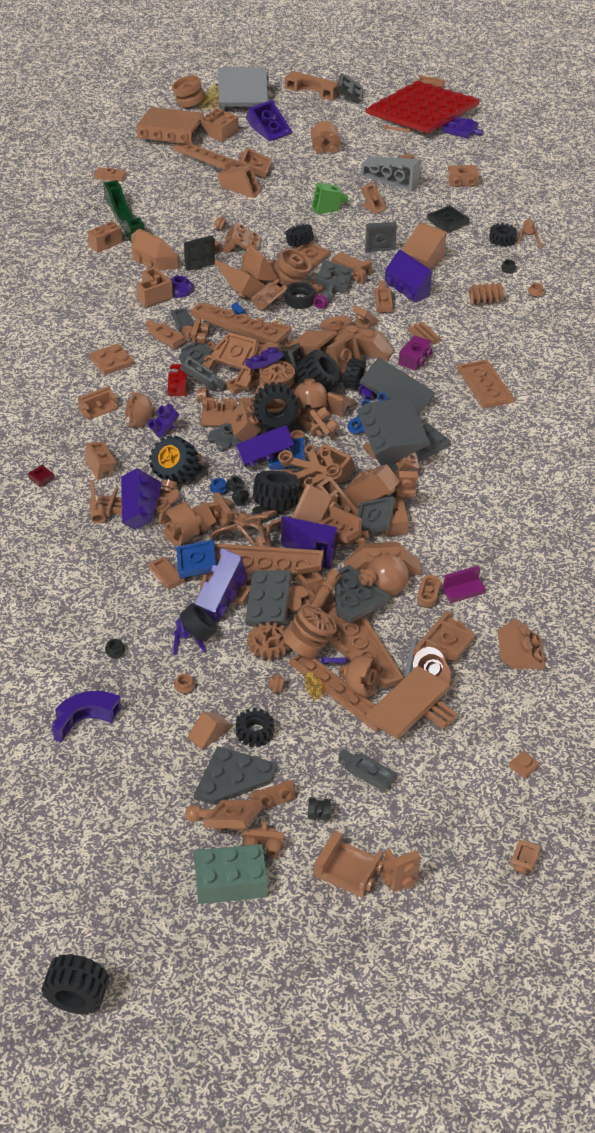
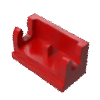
[167,364,187,396]

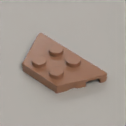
[413,610,475,661]

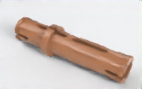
[309,569,341,609]

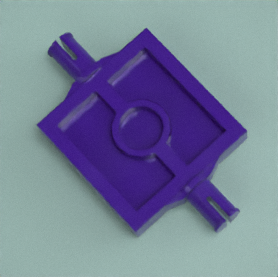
[443,116,483,138]

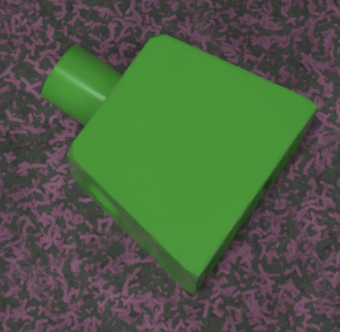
[312,183,348,214]

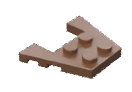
[202,332,259,390]

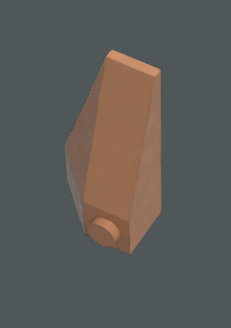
[215,260,266,299]

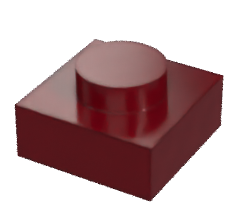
[28,465,54,487]

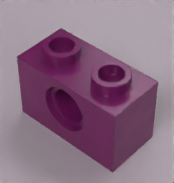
[398,335,433,371]

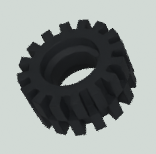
[489,223,517,247]
[285,224,314,247]
[343,357,367,390]
[236,708,274,747]

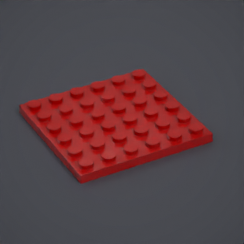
[366,81,480,133]

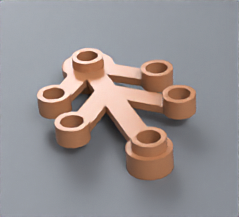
[278,444,343,487]

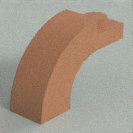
[393,471,418,499]

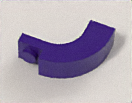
[51,691,121,743]

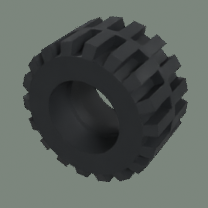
[297,349,342,393]
[253,382,299,430]
[252,470,300,510]
[41,954,110,1014]

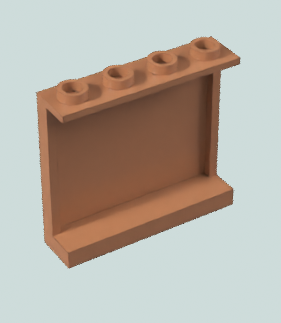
[137,107,204,144]

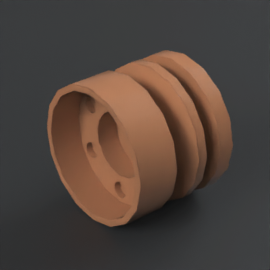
[259,360,295,391]
[283,604,337,658]

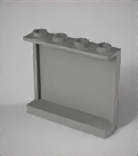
[218,67,270,111]

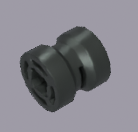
[308,797,331,821]

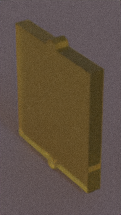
[199,83,219,109]

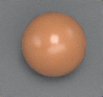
[367,554,409,597]

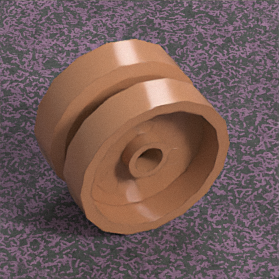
[172,75,205,108]
[272,248,312,287]

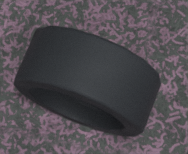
[285,282,315,309]
[180,603,217,642]

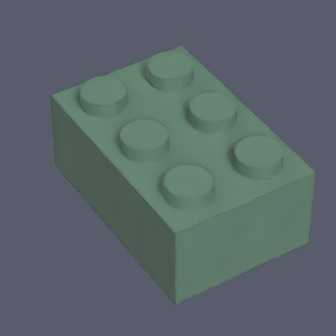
[194,844,267,904]

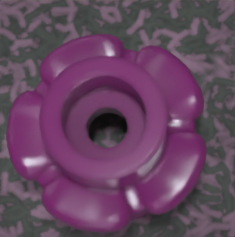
[313,294,328,309]

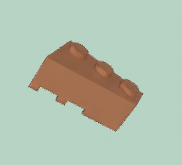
[343,464,400,507]

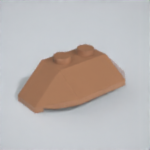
[131,229,180,270]
[337,325,393,361]
[344,542,422,575]

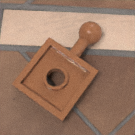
[185,800,263,830]

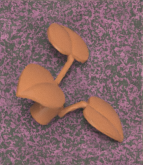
[209,510,292,547]

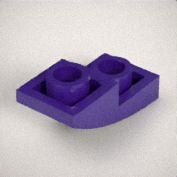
[245,347,283,369]

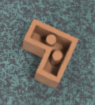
[136,266,173,307]

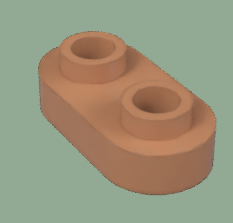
[417,575,441,607]

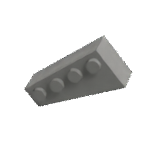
[361,156,421,192]

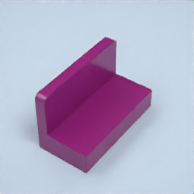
[442,566,486,603]

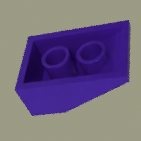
[246,100,293,142]

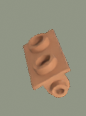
[249,780,296,810]

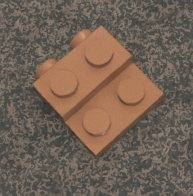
[235,147,272,178]
[327,332,361,376]

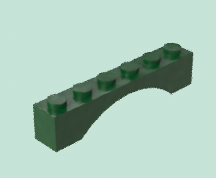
[103,180,145,243]

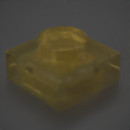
[304,671,323,701]

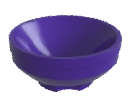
[170,275,194,298]

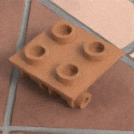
[201,397,237,426]

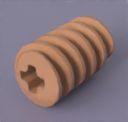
[469,282,504,305]

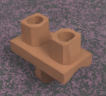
[181,318,209,345]
[309,407,340,440]
[208,493,238,527]
[242,821,284,858]

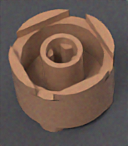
[310,121,340,154]
[159,502,202,546]

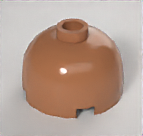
[294,379,328,408]
[125,392,155,427]
[344,655,381,697]

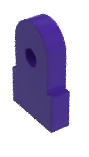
[321,657,347,663]

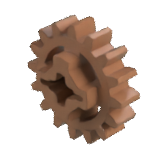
[247,622,290,660]

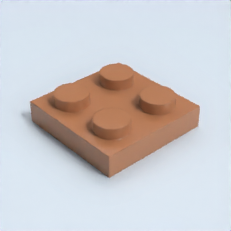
[89,343,134,375]

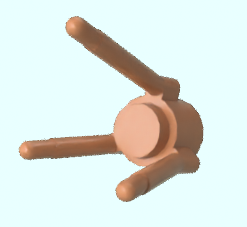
[516,218,543,248]
[89,480,118,523]

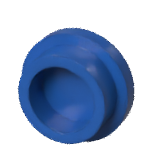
[210,478,228,494]

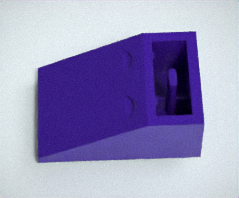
[281,516,337,569]

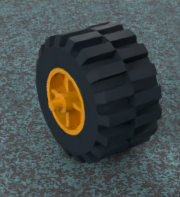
[149,435,199,485]

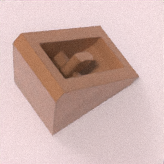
[188,711,233,750]

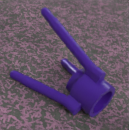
[173,618,206,655]

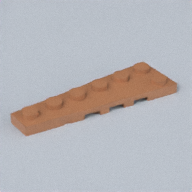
[191,302,292,344]

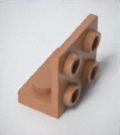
[223,222,261,253]

